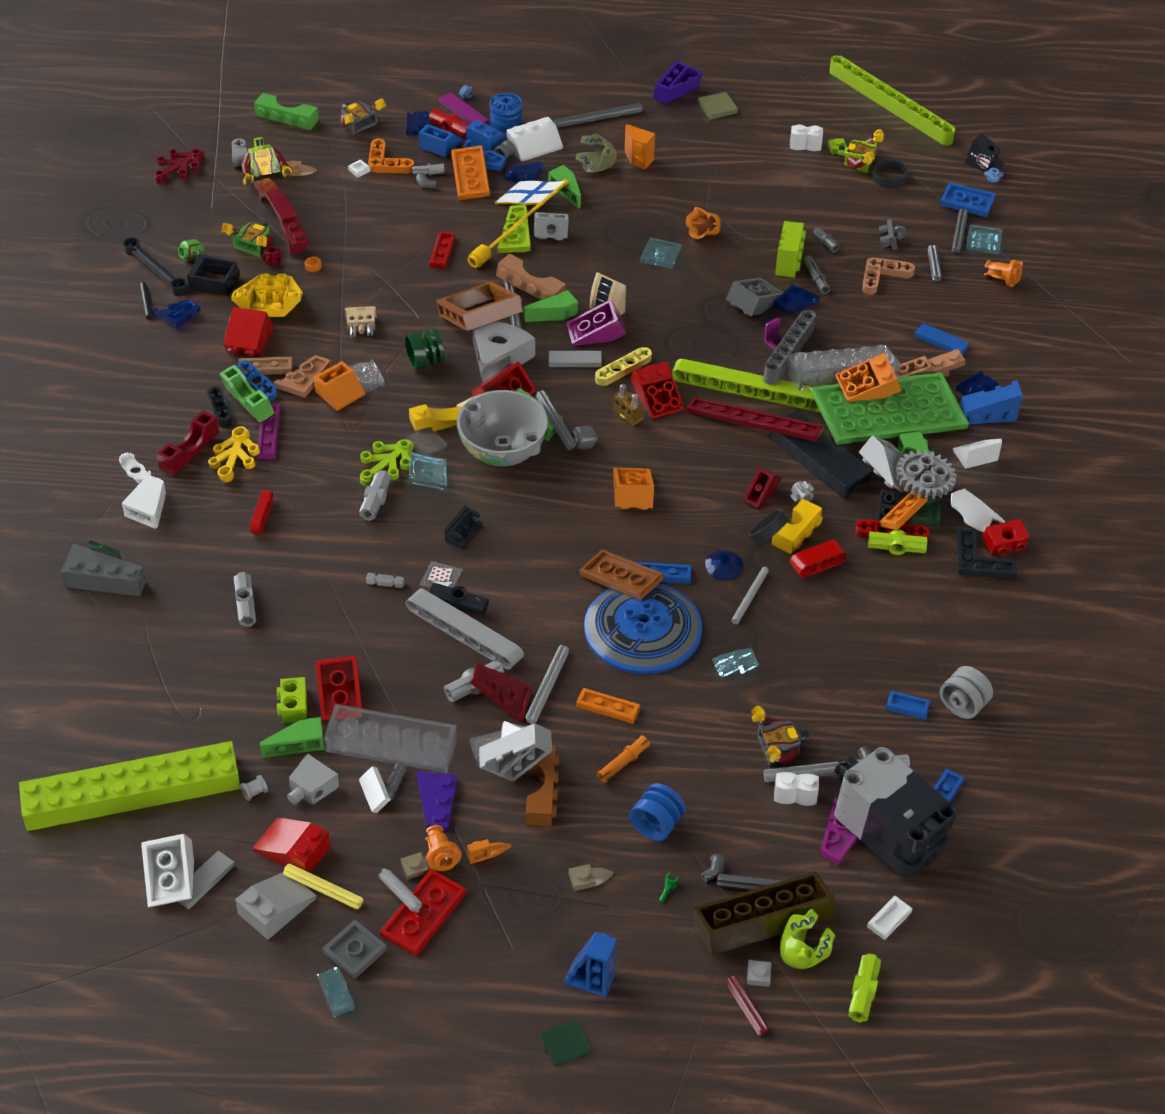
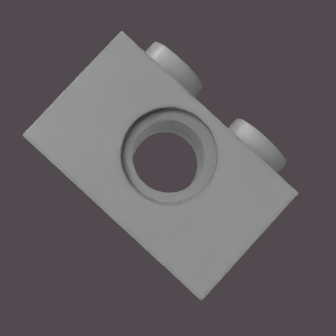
[534,213,569,240]

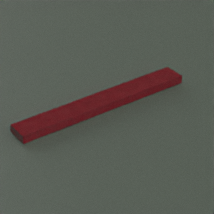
[686,397,824,442]

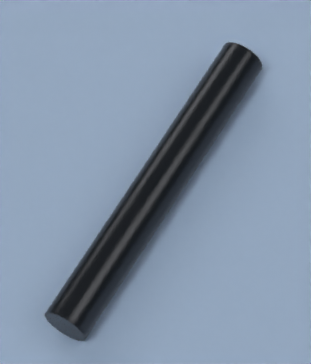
[140,282,152,320]

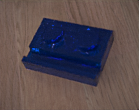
[406,111,430,135]
[956,371,1000,396]

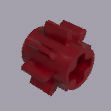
[262,246,283,267]

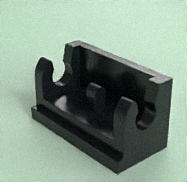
[444,505,483,549]

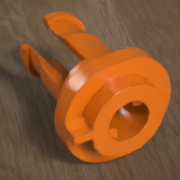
[984,260,1023,287]
[425,825,461,871]

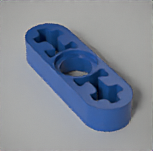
[237,360,277,401]

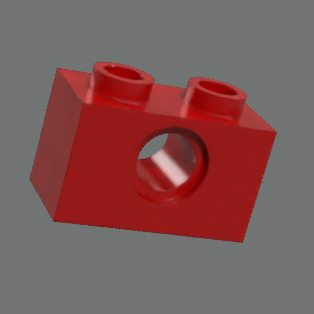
[982,519,1029,556]

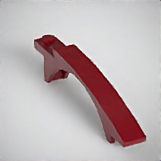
[253,178,310,255]

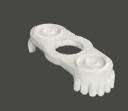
[119,452,151,484]

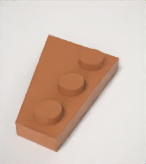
[273,355,331,398]

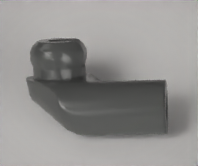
[701,854,725,882]

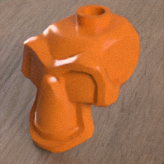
[686,207,721,239]

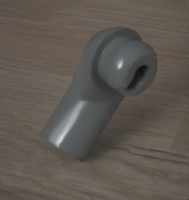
[416,173,437,189]

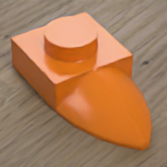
[467,839,511,864]

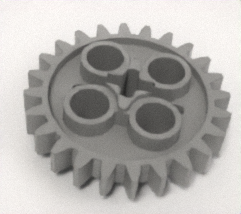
[895,450,957,499]

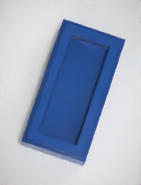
[886,691,930,720]

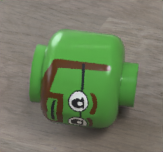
[178,239,204,262]

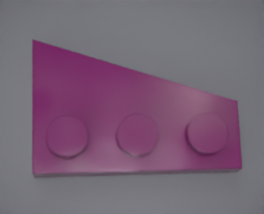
[820,797,858,865]

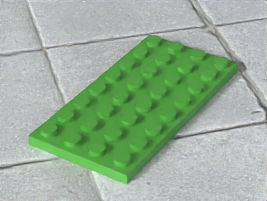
[811,372,969,445]

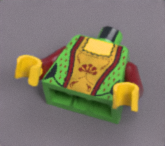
[221,222,273,257]

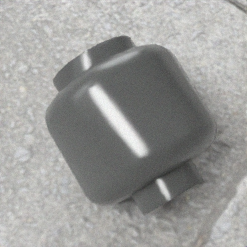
[570,426,598,450]

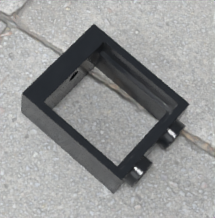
[187,255,240,296]

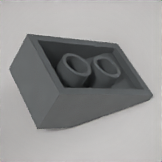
[726,277,785,317]

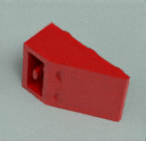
[630,361,685,419]

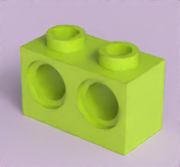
[277,677,307,724]

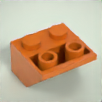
[314,361,365,411]

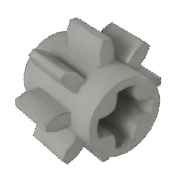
[791,481,814,503]

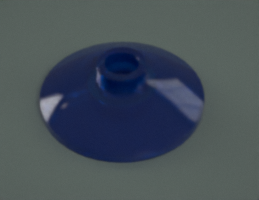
[705,550,743,580]

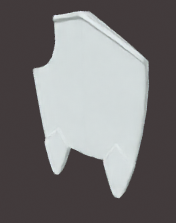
[951,489,1005,533]

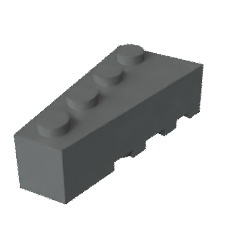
[61,543,146,596]

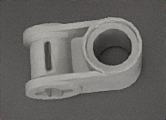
[231,138,248,167]

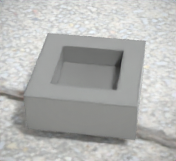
[747,960,771,987]

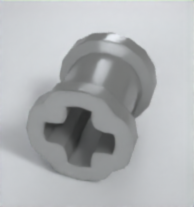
[240,775,268,801]

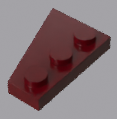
[470,663,532,723]

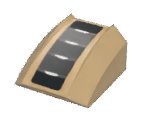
[589,273,626,315]

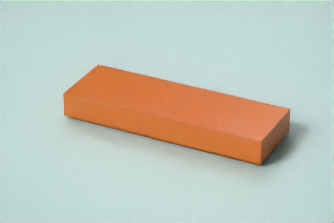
[880,492,928,530]
[576,688,640,724]

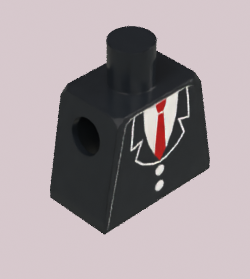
[965,133,1004,172]

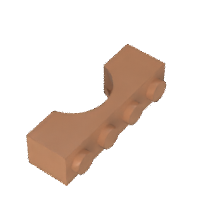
[496,253,566,300]

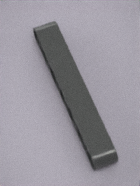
[763,310,816,385]

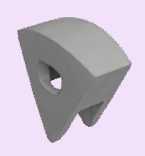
[472,322,536,382]

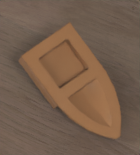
[285,161,317,176]

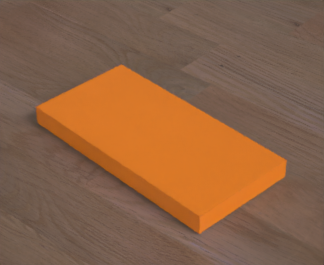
[451,146,490,200]

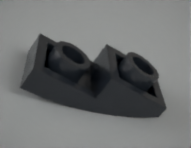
[876,490,900,521]

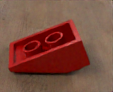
[315,656,363,721]
[252,818,331,873]

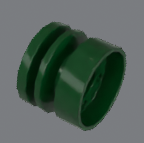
[405,328,445,370]

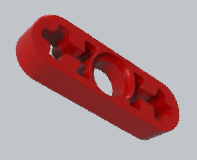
[250,490,274,535]

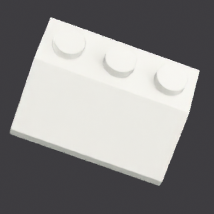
[507,117,563,162]

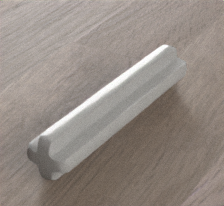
[379,868,422,912]

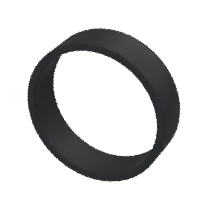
[872,159,908,188]
[748,509,789,545]

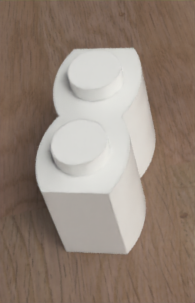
[790,125,823,151]
[774,772,819,806]

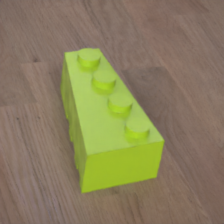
[775,221,806,278]

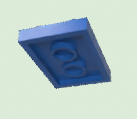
[940,182,996,217]

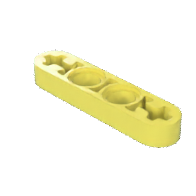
[595,347,652,386]

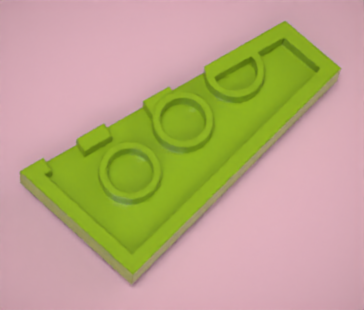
[497,205,530,253]

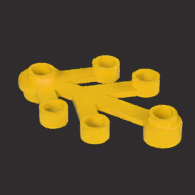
[208,426,260,482]

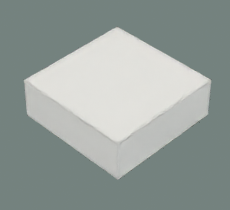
[348,160,370,177]

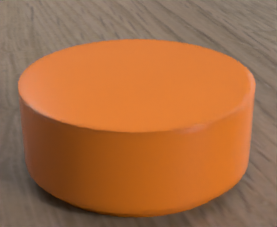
[305,257,322,272]

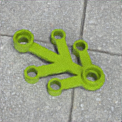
[360,439,414,486]

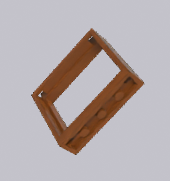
[436,282,523,331]

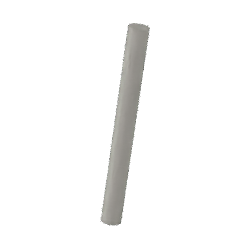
[731,567,769,625]

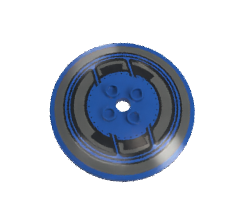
[584,583,702,674]

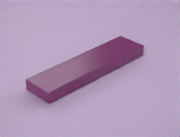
[439,92,489,125]
[257,404,281,459]

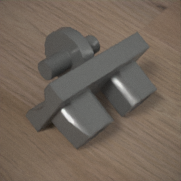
[879,219,907,250]

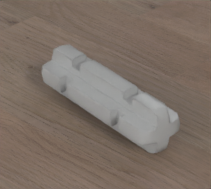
[366,573,404,588]

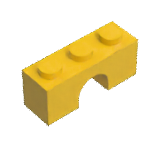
[772,499,823,554]

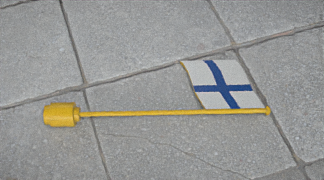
[467,179,569,268]

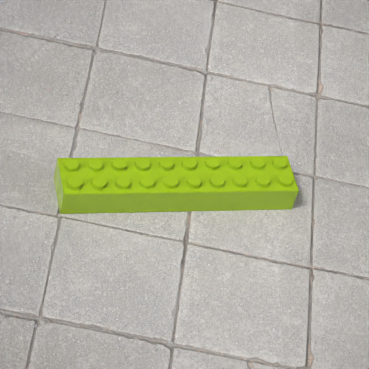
[19,741,241,831]

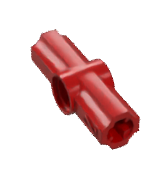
[429,109,468,139]

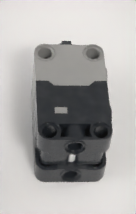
[834,747,957,879]

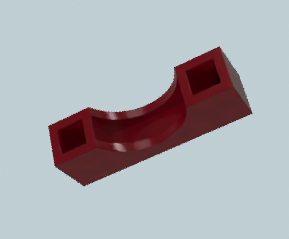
[156,410,220,476]

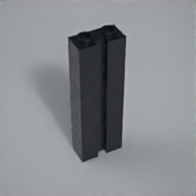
[769,410,873,499]

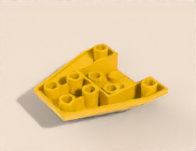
[231,274,303,317]

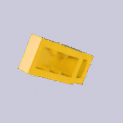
[409,404,461,431]

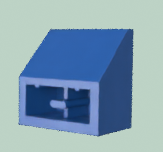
[419,124,463,157]

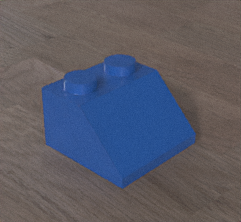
[466,120,507,151]

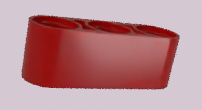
[790,540,847,578]

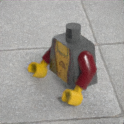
[340,99,386,134]
[751,706,810,766]

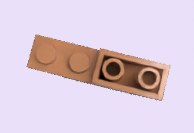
[892,349,965,377]

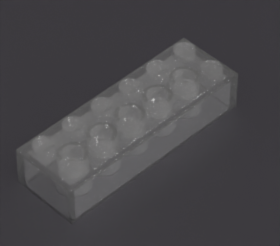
[786,345,900,390]
[324,704,457,773]

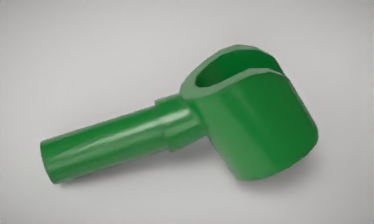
[658,872,679,903]

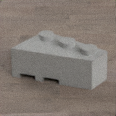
[479,723,552,782]

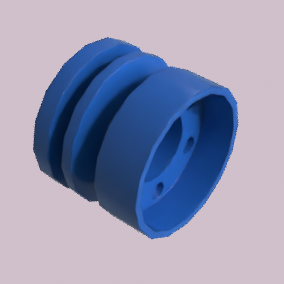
[490,93,522,134]
[629,783,686,841]

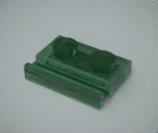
[912,499,941,527]

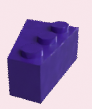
[653,60,702,104]

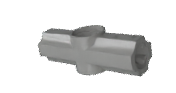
[359,470,391,521]
[234,572,256,627]
[444,661,504,702]

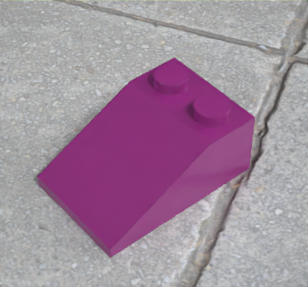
[566,299,627,346]

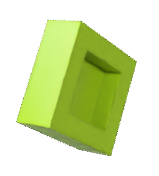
[828,138,847,154]

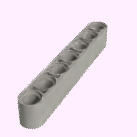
[406,588,524,670]

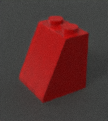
[223,307,274,357]

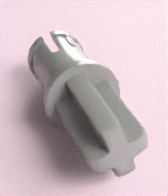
[412,163,444,176]

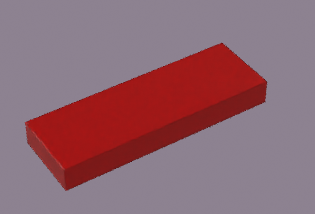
[429,232,456,269]

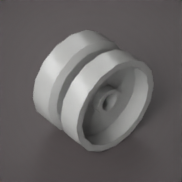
[940,666,993,719]

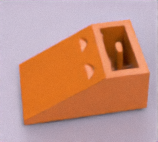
[835,353,901,402]

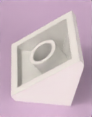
[953,439,1002,469]

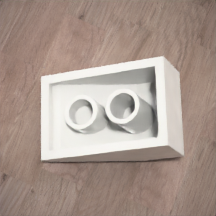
[141,834,194,908]

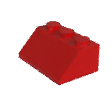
[471,361,537,396]

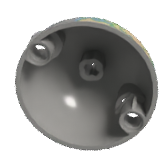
[457,390,548,467]

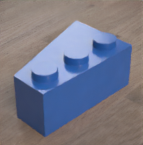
[960,380,1023,424]
[563,932,617,997]

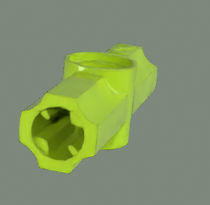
[868,530,927,555]
[848,953,881,1023]

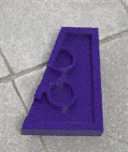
[416,771,458,832]

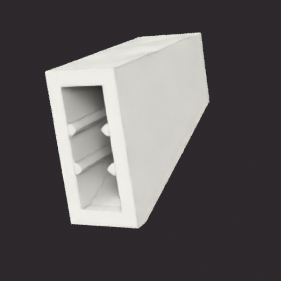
[122,475,166,529]

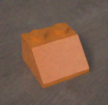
[625,124,655,169]

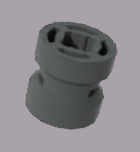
[494,140,516,159]

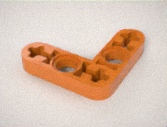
[368,139,414,174]

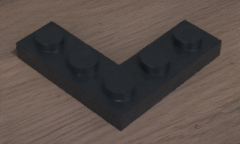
[956,528,1017,579]

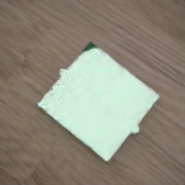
[88,540,122,559]
[539,1019,591,1067]

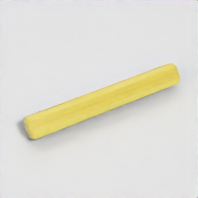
[283,864,363,910]

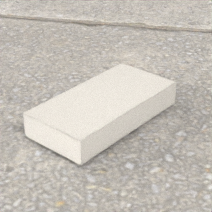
[359,766,390,813]
[867,896,912,940]

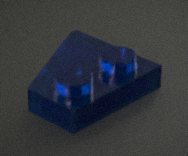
[505,162,543,183]
[774,284,820,313]
[152,299,201,329]

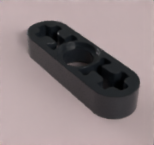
[207,386,233,427]

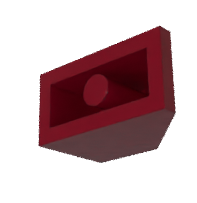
[743,467,782,509]

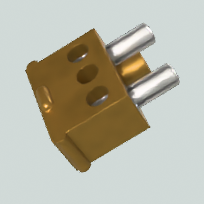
[612,384,644,426]

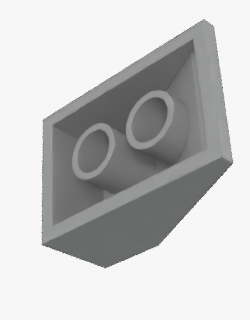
[235,872,317,940]

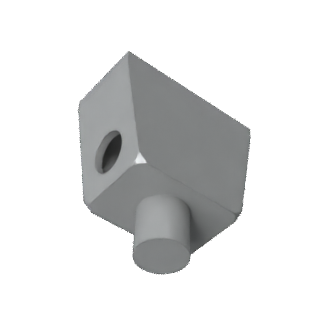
[287,754,339,805]

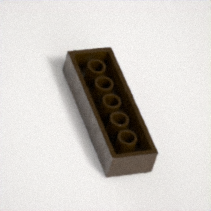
[693,871,835,955]

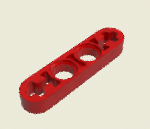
[855,519,930,540]

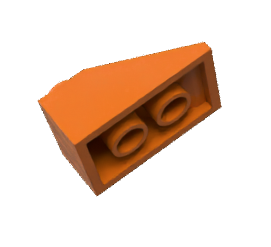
[613,468,654,510]

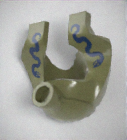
[575,133,617,172]

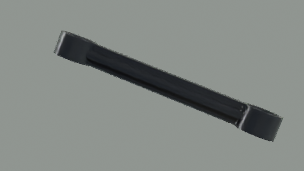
[123,237,188,296]

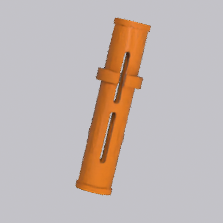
[597,736,650,783]

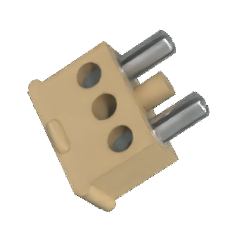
[345,306,376,337]

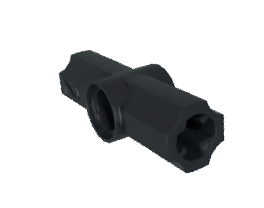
[429,583,489,615]

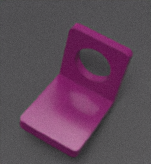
[764,318,783,350]

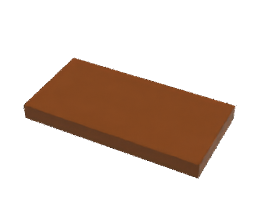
[579,549,664,601]

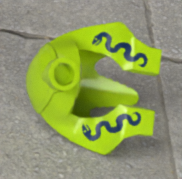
[780,909,835,969]

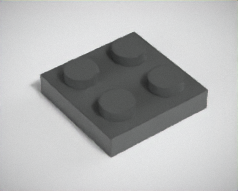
[322,920,387,979]

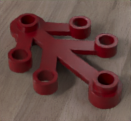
[154,148,205,184]

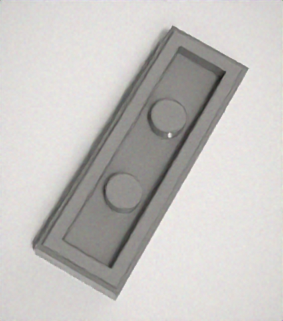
[549,351,601,367]
[179,851,235,910]

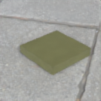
[698,92,738,119]

